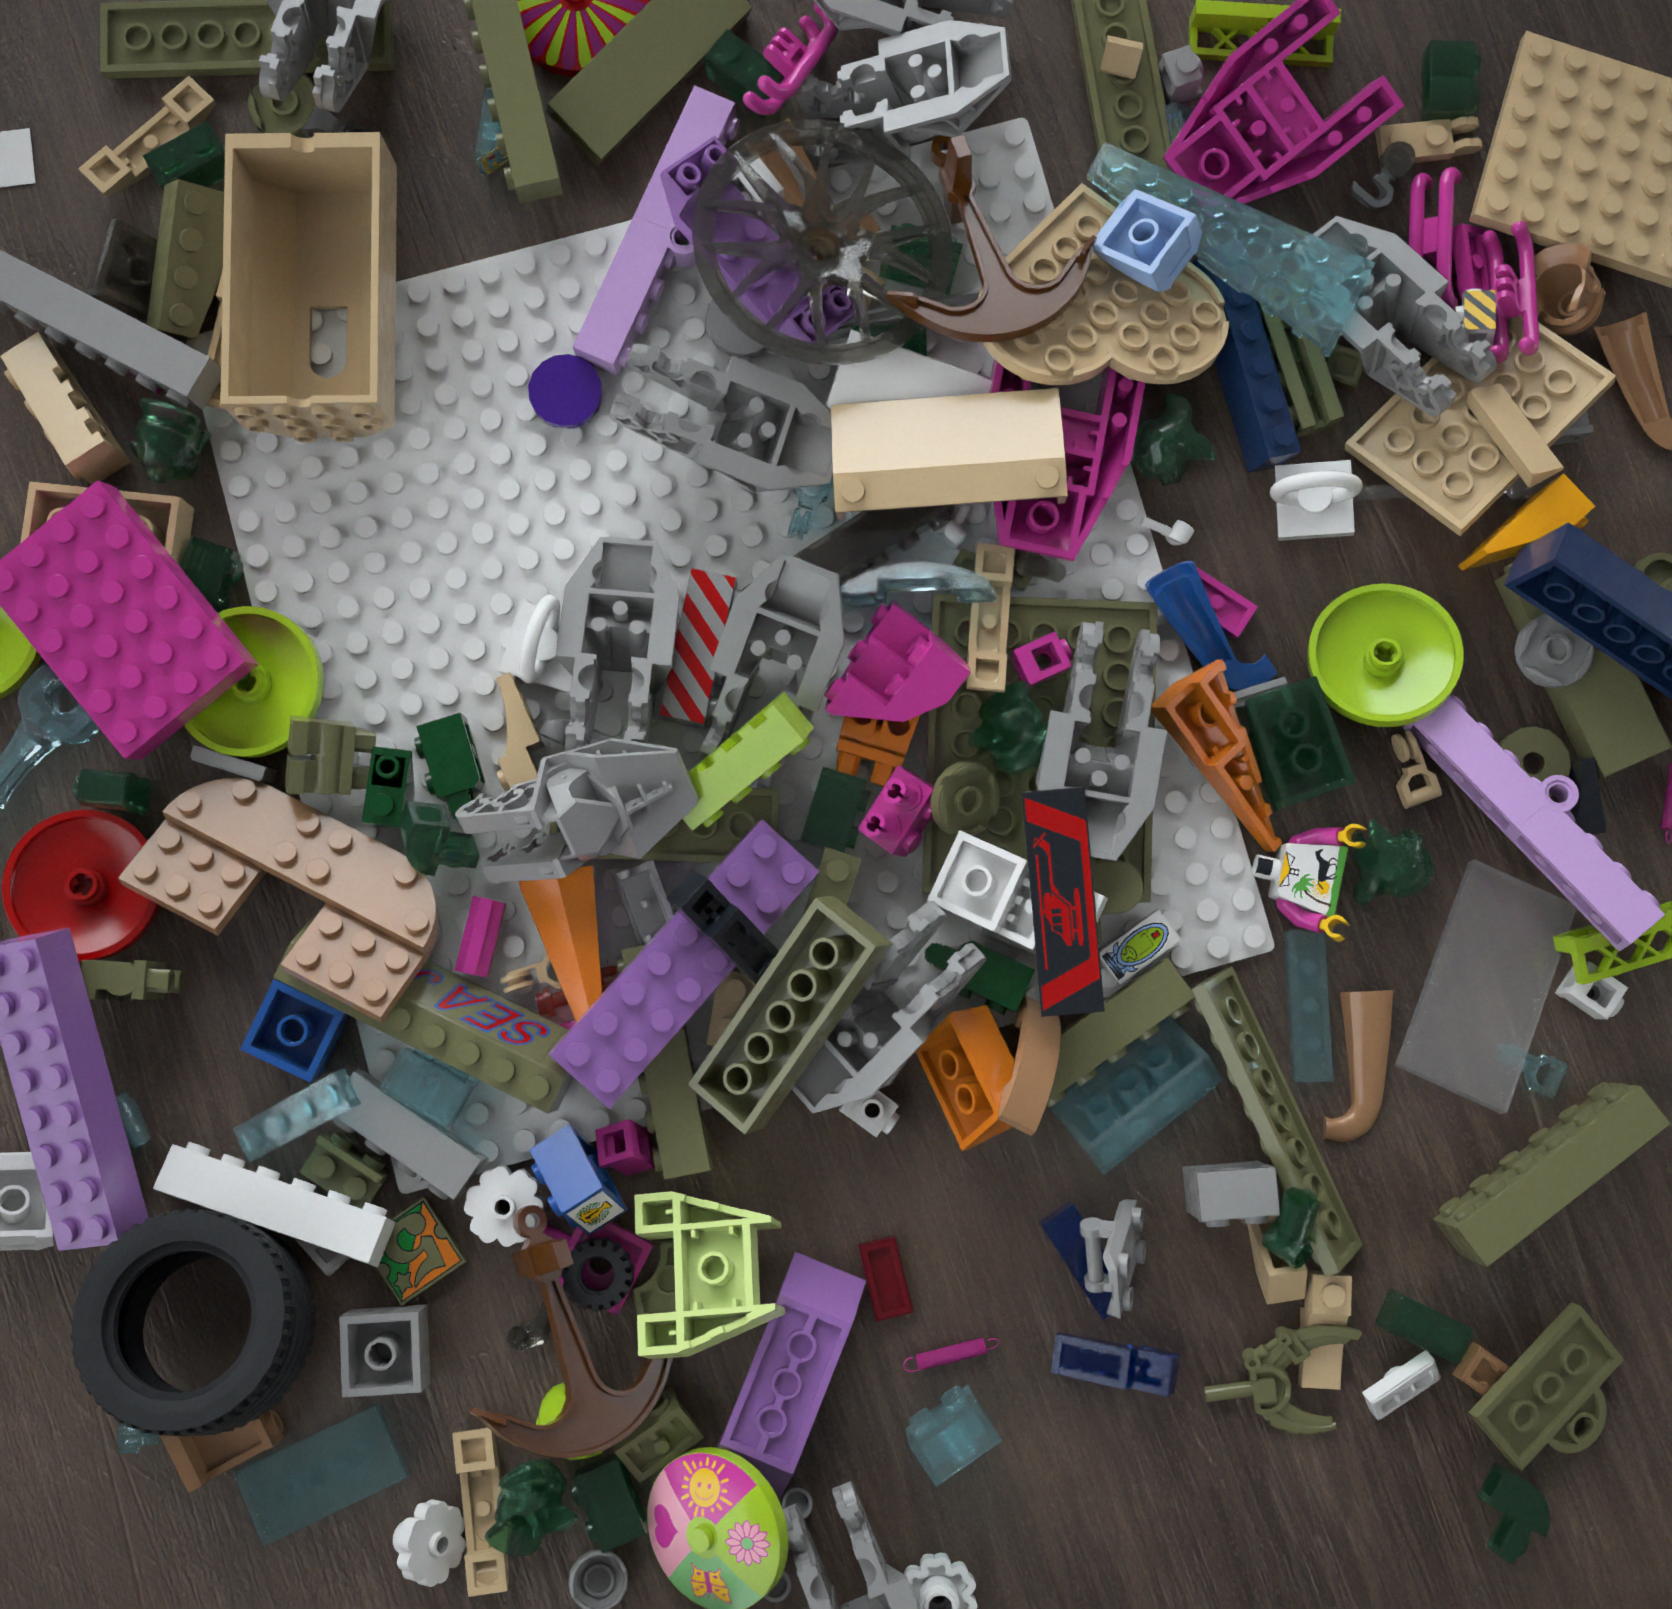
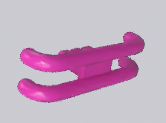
[743,3,838,116]
[1408,167,1462,310]
[1482,221,1539,364]

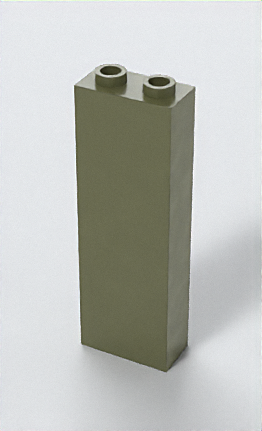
[546,0,752,168]
[1494,563,1672,779]

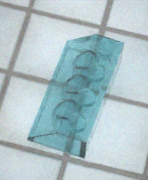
[1050,1016,1223,1175]

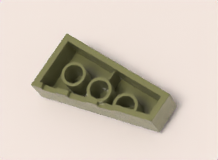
[147,179,224,341]

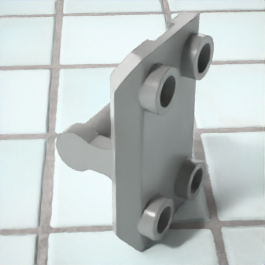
[1080,1199,1146,1319]

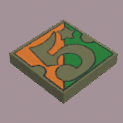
[376,1196,468,1306]

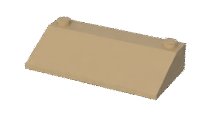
[831,388,1068,519]

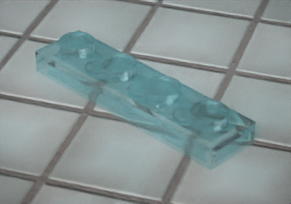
[233,1068,361,1163]

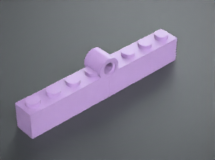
[573,85,739,377]
[1403,695,1665,952]

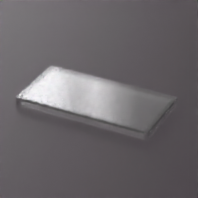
[1395,859,1577,1114]

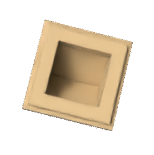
[1099,35,1143,79]

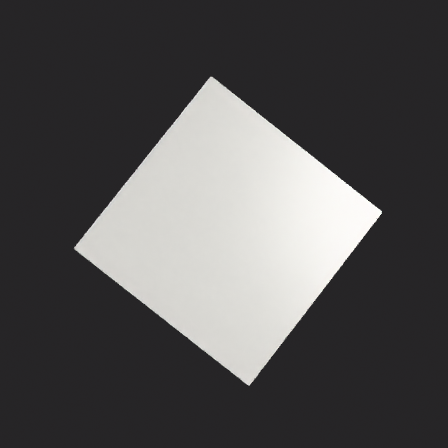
[186,118,1274,1194]

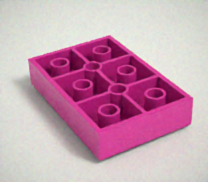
[0,480,259,760]

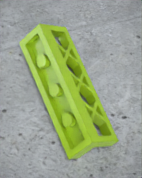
[1188,0,1341,68]
[1553,901,1672,985]

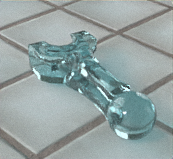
[0,664,100,809]

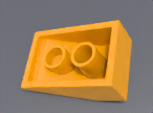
[1458,473,1595,571]

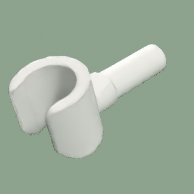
[942,503,974,549]
[1140,516,1194,546]

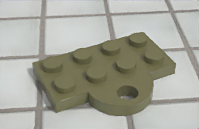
[1468,1302,1624,1471]

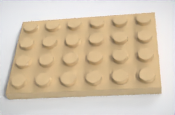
[1345,315,1616,536]

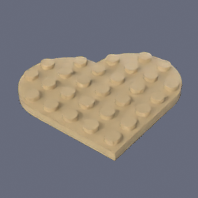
[978,183,1229,385]

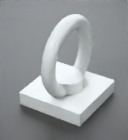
[1270,460,1363,541]
[498,595,572,694]

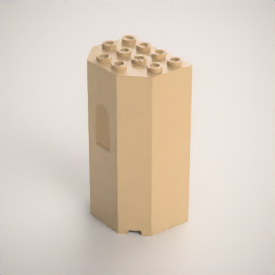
[220,132,397,443]

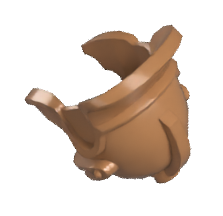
[1534,243,1606,335]

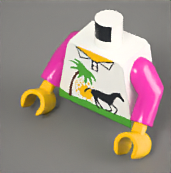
[1252,824,1367,942]

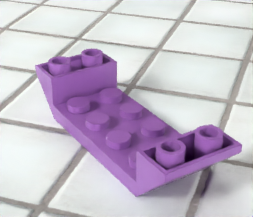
[660,136,862,350]
[716,1251,866,1501]

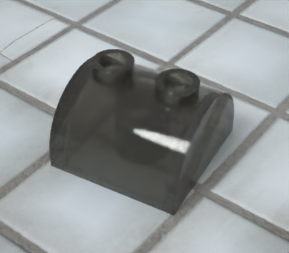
[86,218,157,321]

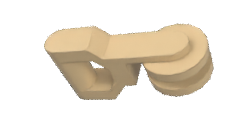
[1391,730,1442,809]
[500,954,562,994]

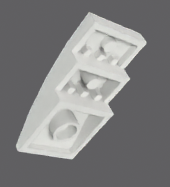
[927,830,1108,951]

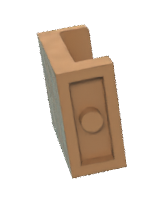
[160,1410,284,1493]

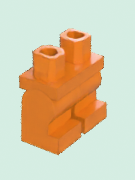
[836,715,920,787]

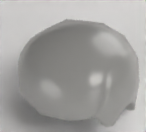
[568,1549,628,1609]

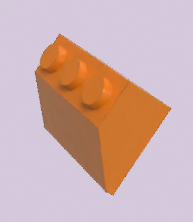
[916,1005,1015,1151]

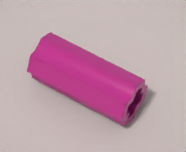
[455,896,507,978]

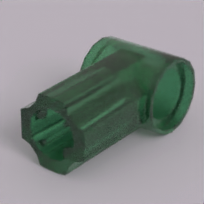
[1262,1187,1320,1269]

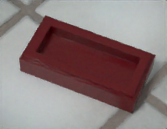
[858,1235,914,1322]

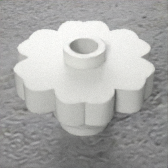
[464,1165,546,1247]
[393,1499,466,1587]
[904,1553,977,1609]

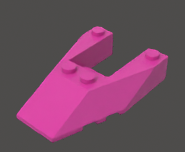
[1163,0,1405,218]
[989,359,1145,561]

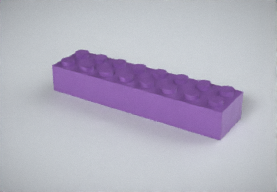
[548,819,820,1109]
[0,928,149,1251]

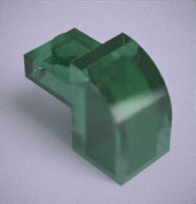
[399,801,480,877]
[1477,1461,1550,1565]

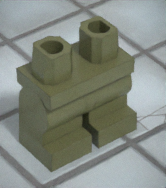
[285,715,376,795]
[81,960,186,1000]

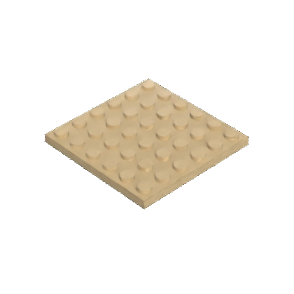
[1469,31,1672,288]

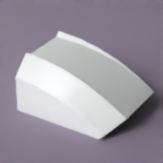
[0,1152,54,1251]

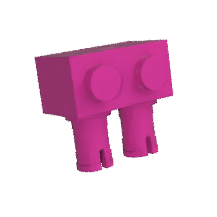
[857,765,935,857]

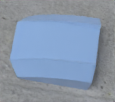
[1093,189,1202,292]

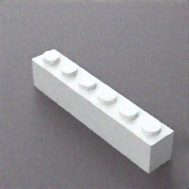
[153,1142,396,1267]

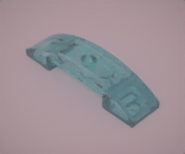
[841,562,997,607]

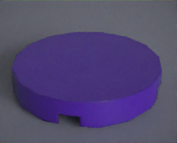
[528,354,603,429]

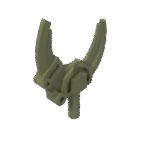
[1204,1324,1362,1435]

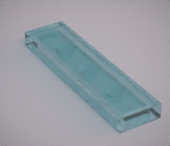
[1284,930,1333,1082]

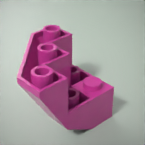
[824,599,971,722]

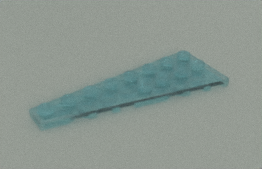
[1087,142,1375,358]

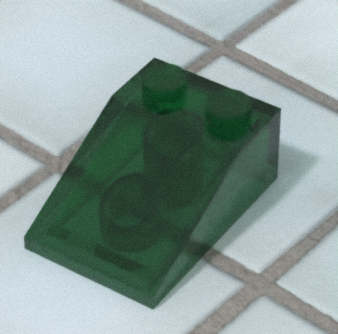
[1244,676,1356,812]

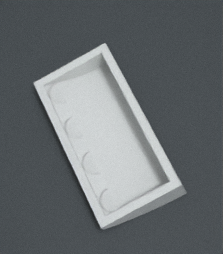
[826,329,992,408]

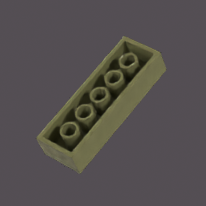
[688,896,893,1135]
[1433,1082,1670,1267]

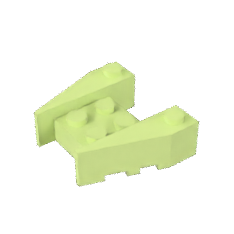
[635,1191,786,1359]

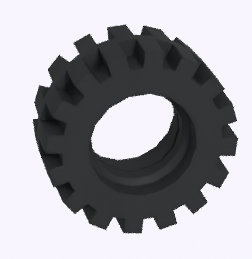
[562,1237,634,1312]

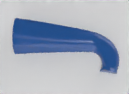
[1145,561,1278,690]

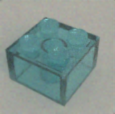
[905,1384,1002,1487]

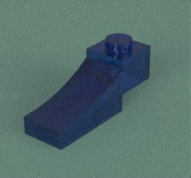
[1038,1201,1135,1320]
[1051,1332,1180,1397]

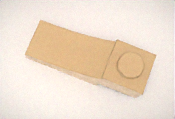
[496,672,545,792]
[1298,1270,1352,1390]

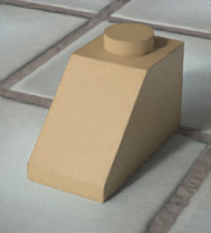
[1248,1209,1308,1305]

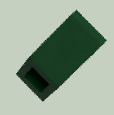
[361,746,415,831]

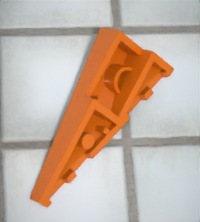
[1151,660,1282,852]
[519,865,602,1022]

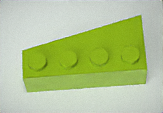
[682,692,814,831]

